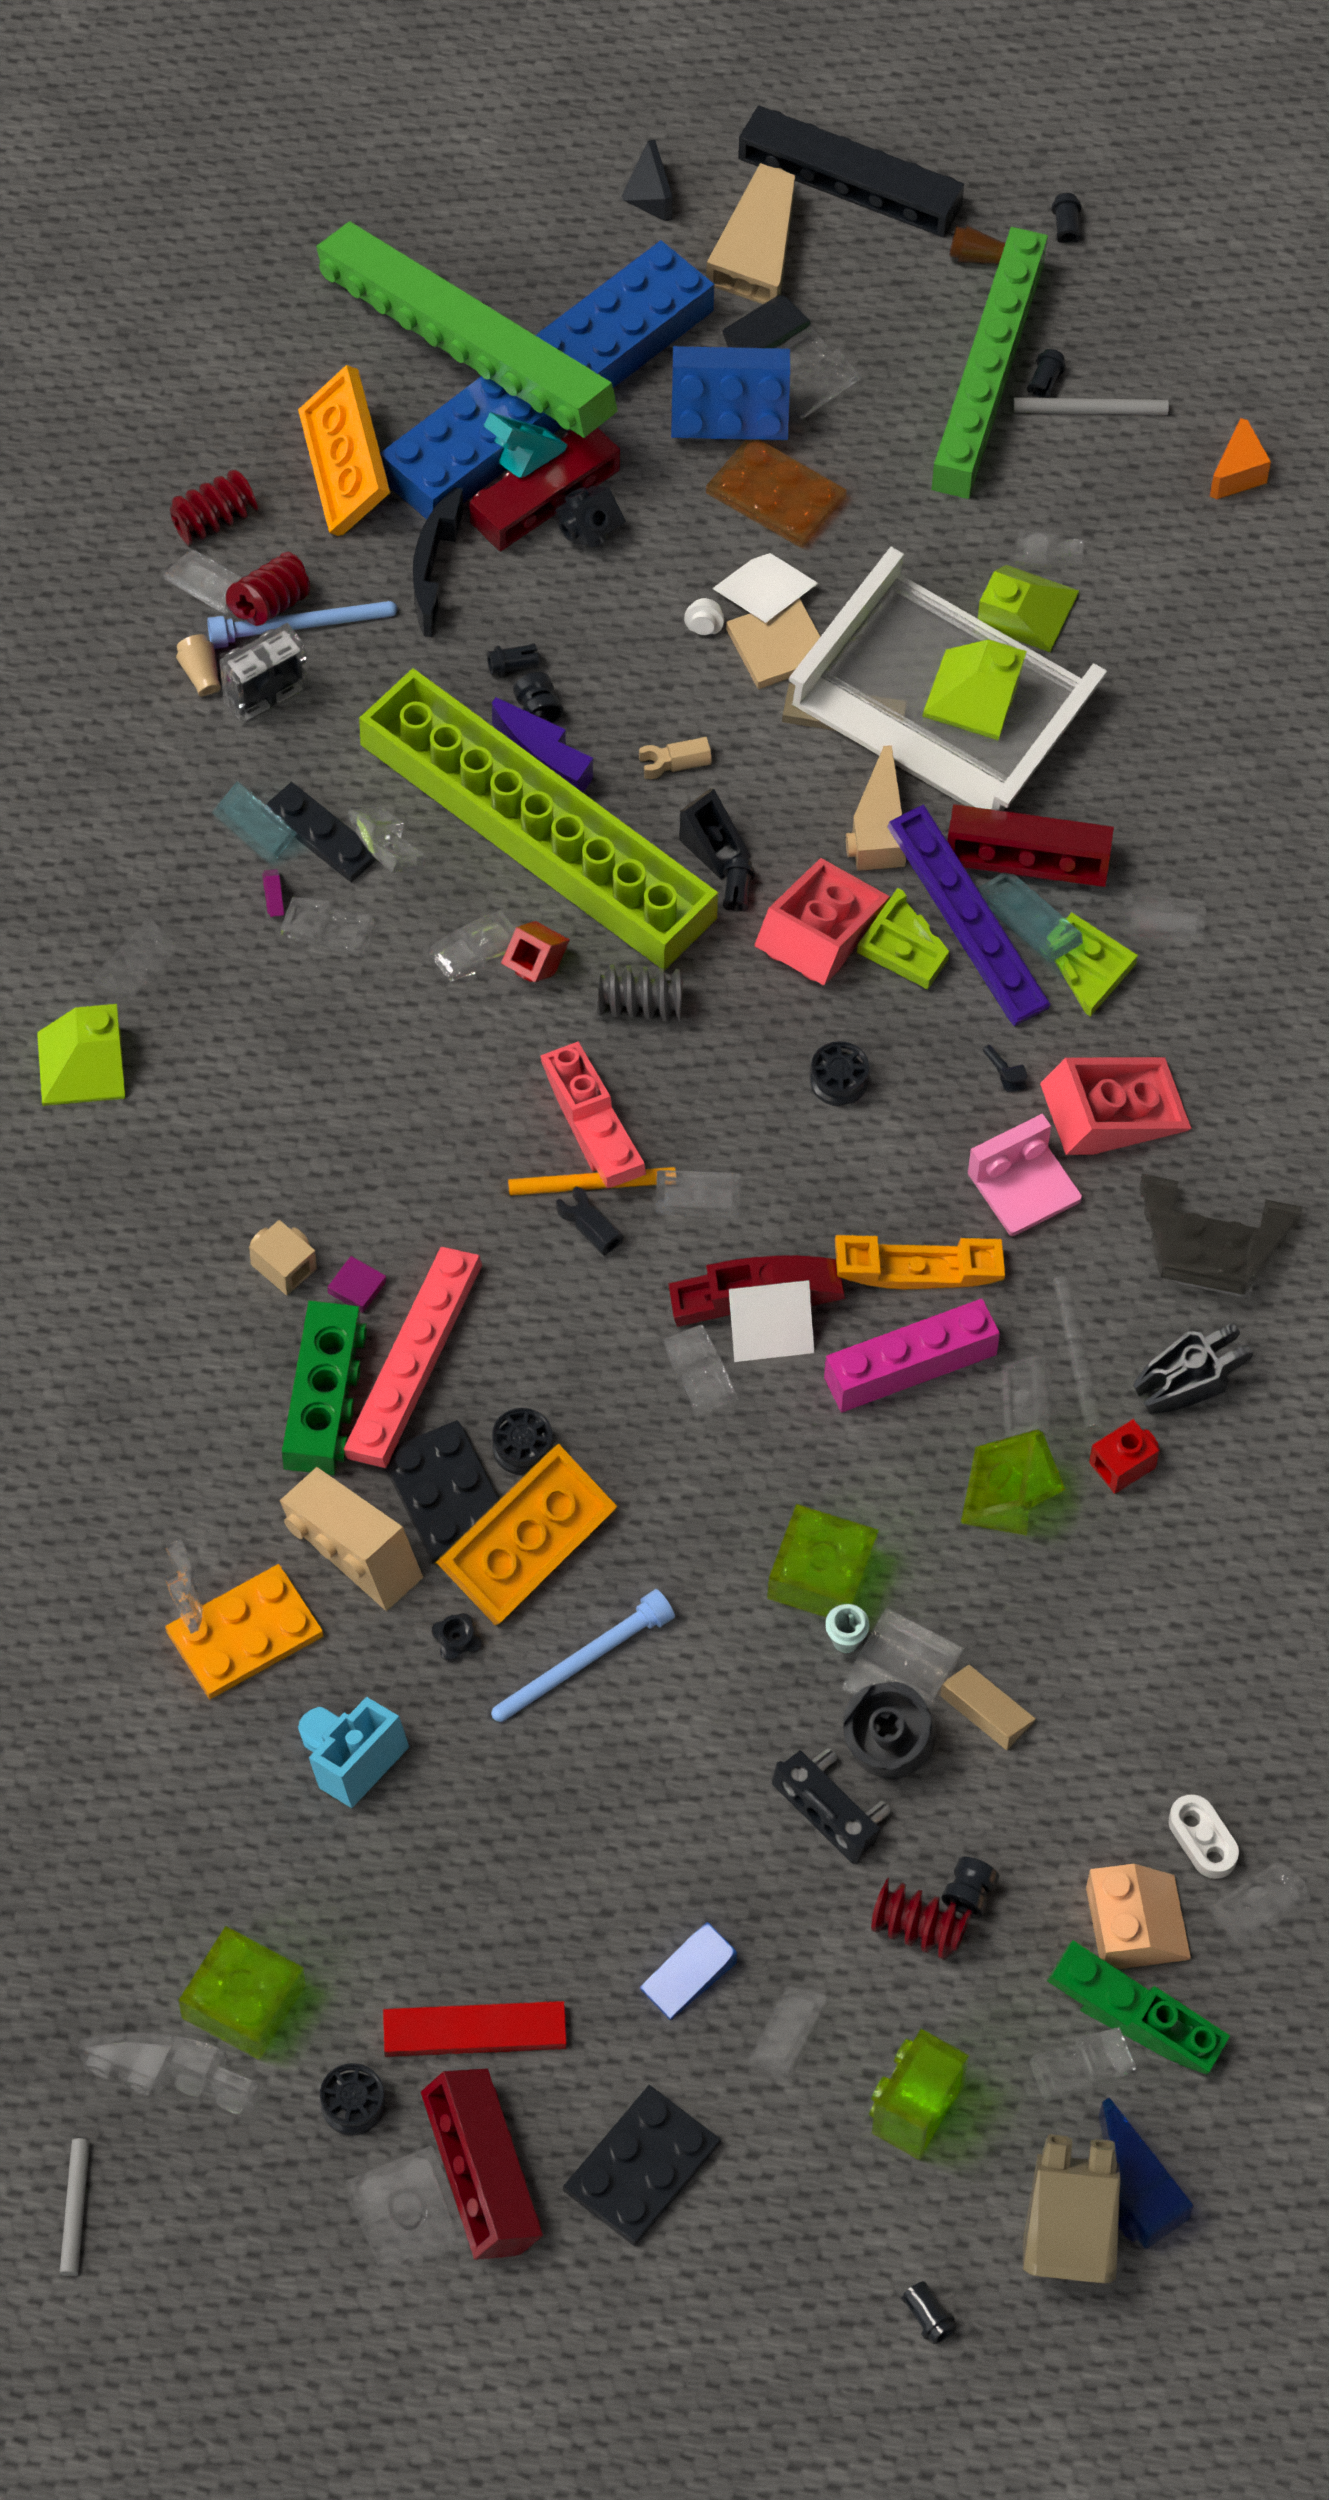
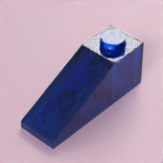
[1099,2097,1194,2249]

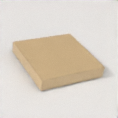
[726,598,820,689]

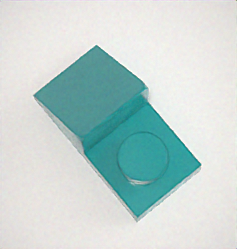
[484,412,567,478]

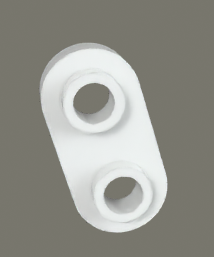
[1169,1795,1239,1879]

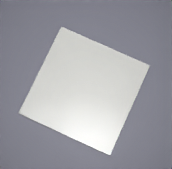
[713,553,818,623]
[729,1280,814,1362]

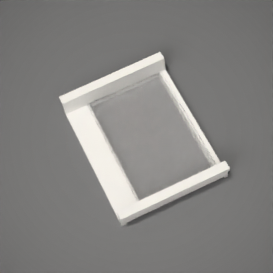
[789,547,1107,811]

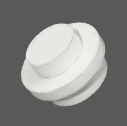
[684,598,724,635]

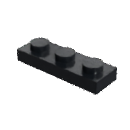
[263,781,379,883]

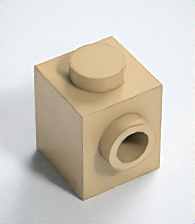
[249,1220,317,1295]

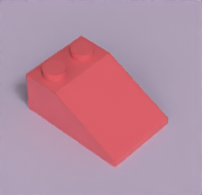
[754,858,890,985]
[1040,1057,1191,1155]

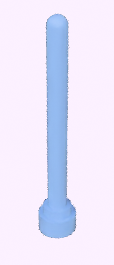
[207,601,398,649]
[491,1589,675,1722]

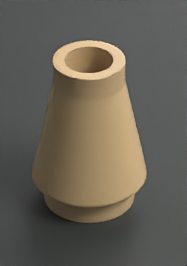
[176,634,221,697]

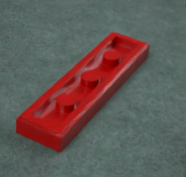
[383,2001,566,2057]

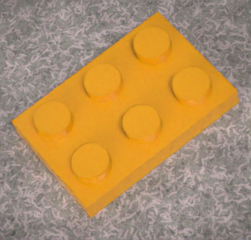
[165,1564,323,1700]

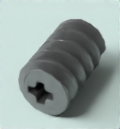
[597,964,683,1022]

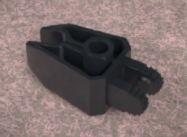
[1133,1324,1254,1414]

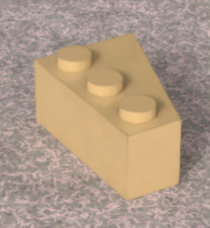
[280,1467,423,1611]

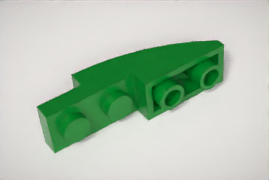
[1047,1940,1230,2075]

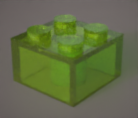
[767,1504,879,1618]
[178,1926,306,2060]
[869,2028,969,2160]

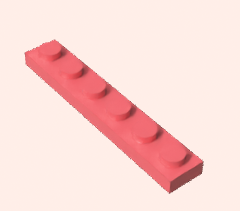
[343,1247,482,1468]

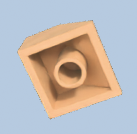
[1086,1864,1191,1969]

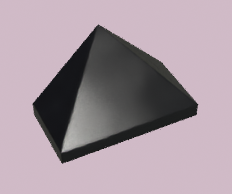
[622,140,673,221]

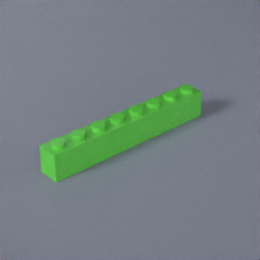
[931,227,1048,499]

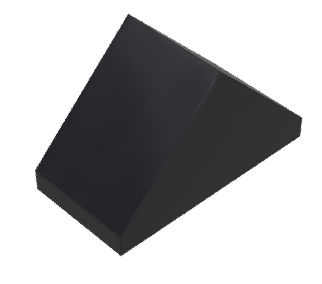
[679,788,751,879]

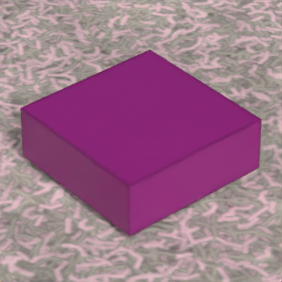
[327,1256,386,1313]

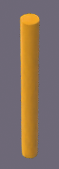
[508,1167,676,1196]

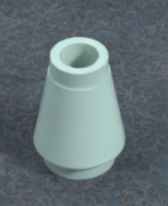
[826,1604,869,1653]

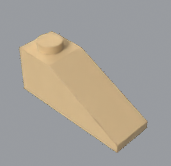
[846,745,906,871]

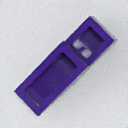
[492,697,593,793]

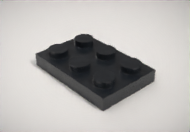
[385,1420,499,1564]
[563,2084,721,2247]

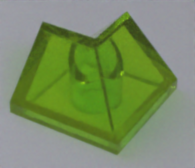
[961,1429,1065,1536]

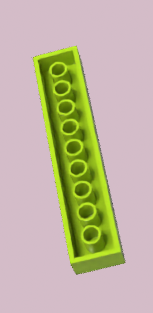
[359,668,718,970]

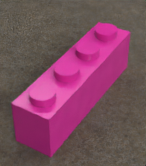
[824,1298,1000,1413]

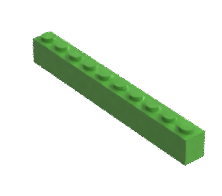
[316,221,618,438]

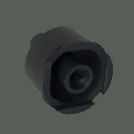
[843,1681,937,1779]

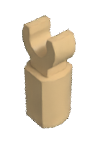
[639,737,712,779]

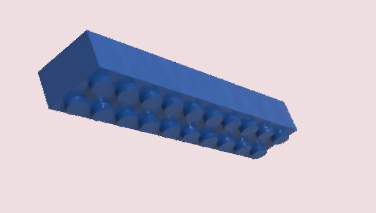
[380,240,714,519]

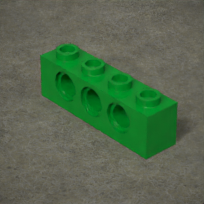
[282,1300,367,1476]

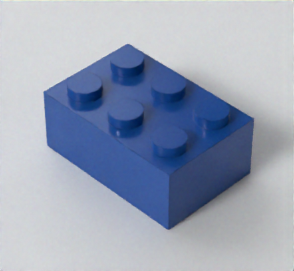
[671,346,790,440]

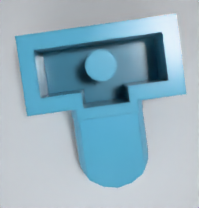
[298,1697,409,1808]

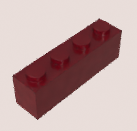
[470,427,620,552]
[947,804,1114,887]
[420,2068,543,2260]

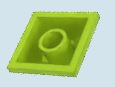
[978,565,1079,652]
[922,639,1027,740]
[37,1004,126,1106]

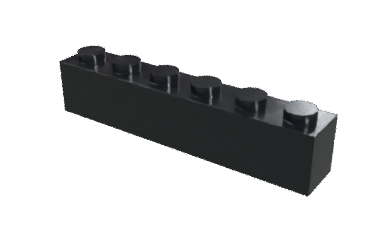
[738,105,965,238]

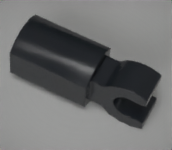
[556,1186,624,1256]

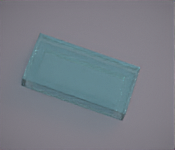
[212,781,297,863]

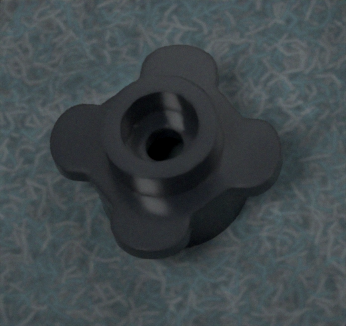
[431,1613,481,1661]

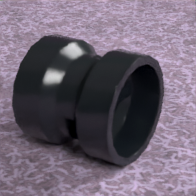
[513,672,563,723]
[941,1856,1000,1919]

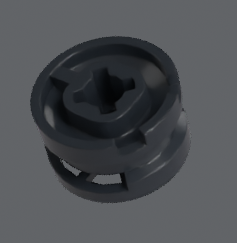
[810,1041,869,1106]
[492,1408,553,1475]
[320,2063,385,2135]

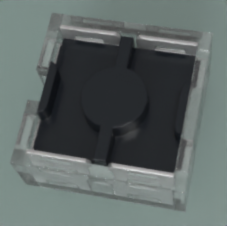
[220,623,308,725]

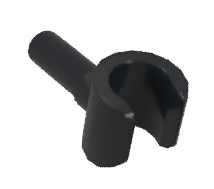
[983,1045,1027,1092]

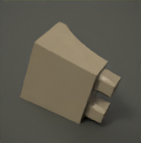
[1023,2134,1120,2283]

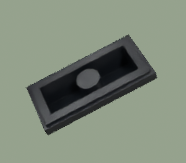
[723,295,811,348]

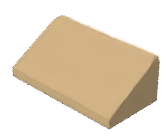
[940,1665,1036,1750]

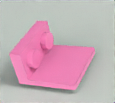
[968,1113,1082,1236]

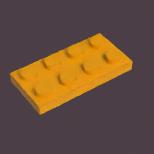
[298,365,390,536]
[436,1444,617,1626]

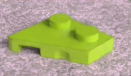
[857,888,949,990]
[1046,912,1138,1017]

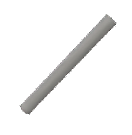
[1013,398,1169,415]

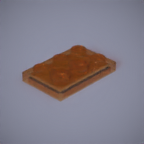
[706,439,847,549]

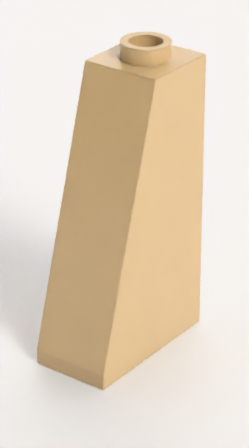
[706,163,795,304]

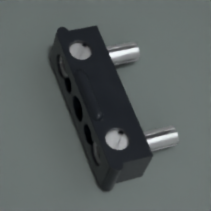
[772,1748,890,1864]

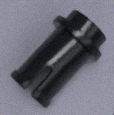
[1051,193,1082,243]
[1027,349,1066,398]
[487,643,539,678]
[722,857,756,912]
[901,2281,956,2344]

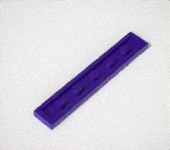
[887,804,1051,1027]

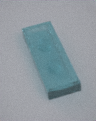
[977,873,1083,963]

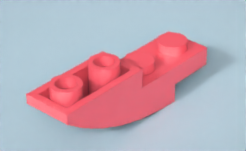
[540,1041,646,1189]

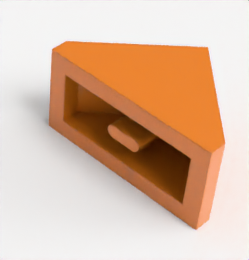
[1210,418,1271,499]

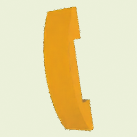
[835,1235,1005,1290]

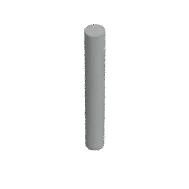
[60,2138,90,2276]

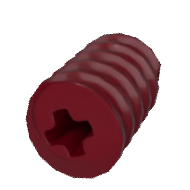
[170,470,258,546]
[226,551,311,626]
[871,1877,973,1960]

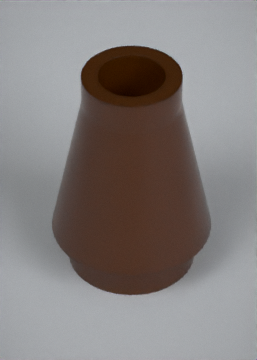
[949,225,1006,265]

